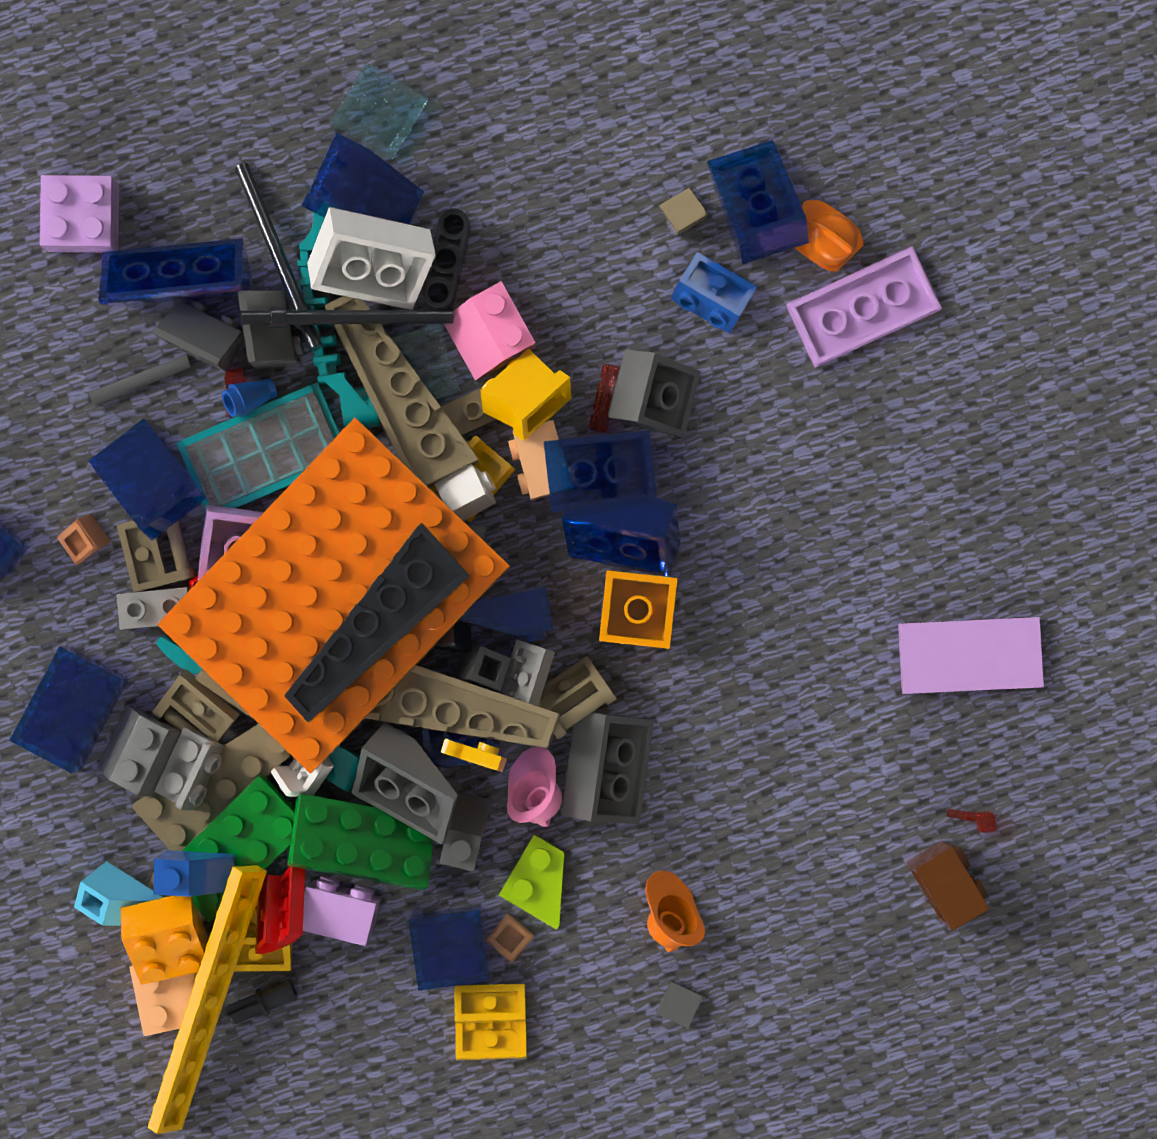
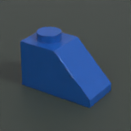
[153,850,236,897]

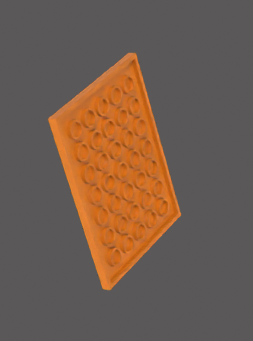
[157,418,510,774]

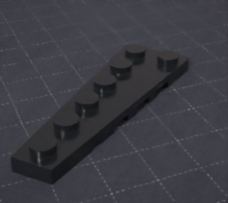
[284,523,471,723]

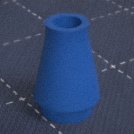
[222,378,277,417]

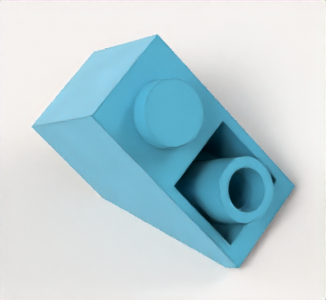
[74,861,163,926]

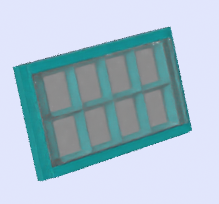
[177,382,340,511]

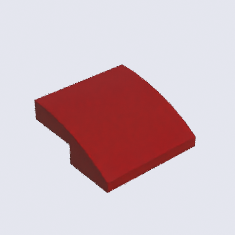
[255,866,305,954]

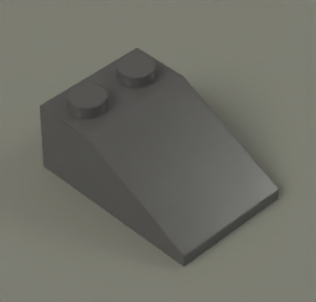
[352,722,458,844]

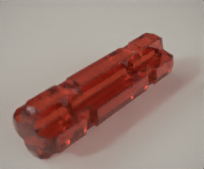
[589,364,620,433]

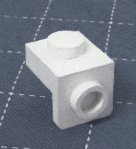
[271,758,334,797]

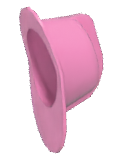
[507,747,562,827]

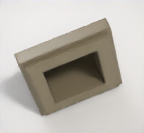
[659,188,708,236]

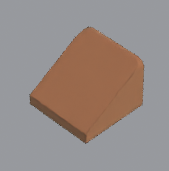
[57,514,111,566]

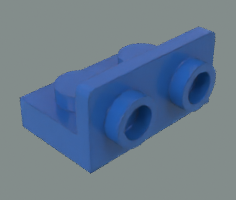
[671,252,757,333]

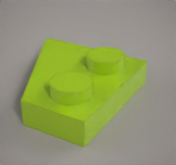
[498,834,564,930]

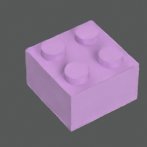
[40,175,119,253]
[303,876,382,946]

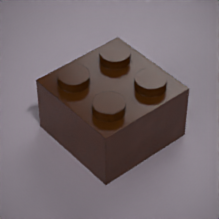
[906,841,989,931]

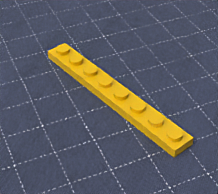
[148,865,267,1134]

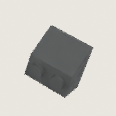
[238,291,303,370]
[153,300,245,373]
[608,349,701,438]
[97,704,182,798]

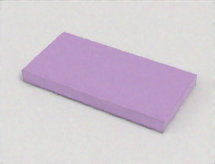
[786,246,942,368]
[898,617,1044,694]

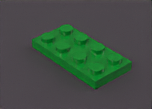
[182,774,295,922]
[288,793,433,890]

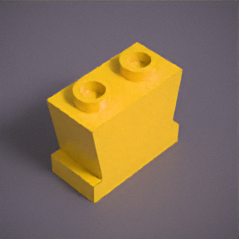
[480,348,572,441]

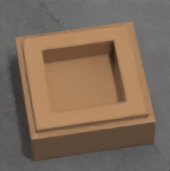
[485,913,535,963]

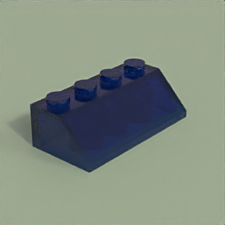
[98,238,250,307]

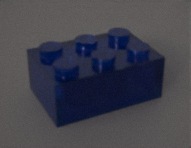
[9,646,129,774]

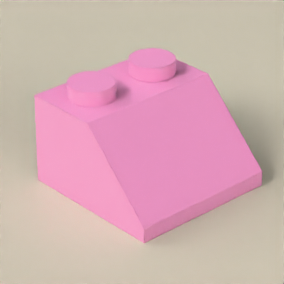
[444,281,536,381]

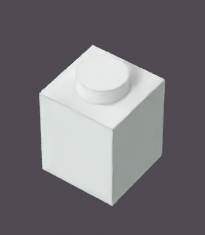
[435,464,496,521]

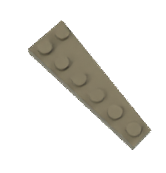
[324,296,479,488]
[365,665,561,749]
[131,724,291,851]

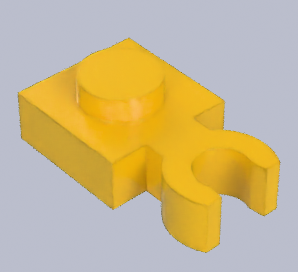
[441,739,507,772]

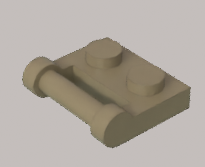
[117,510,196,593]
[538,656,617,740]
[152,669,240,743]

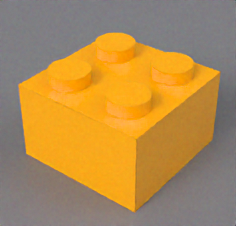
[599,570,677,649]
[120,896,208,985]

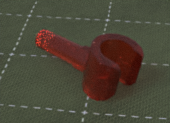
[224,368,246,418]
[946,808,996,832]

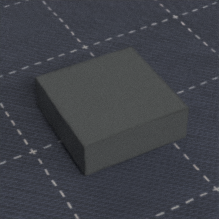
[656,980,703,1029]

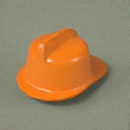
[788,200,863,272]
[645,870,705,952]

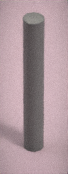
[89,354,192,405]

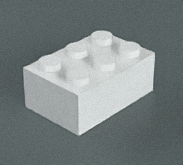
[307,207,436,310]

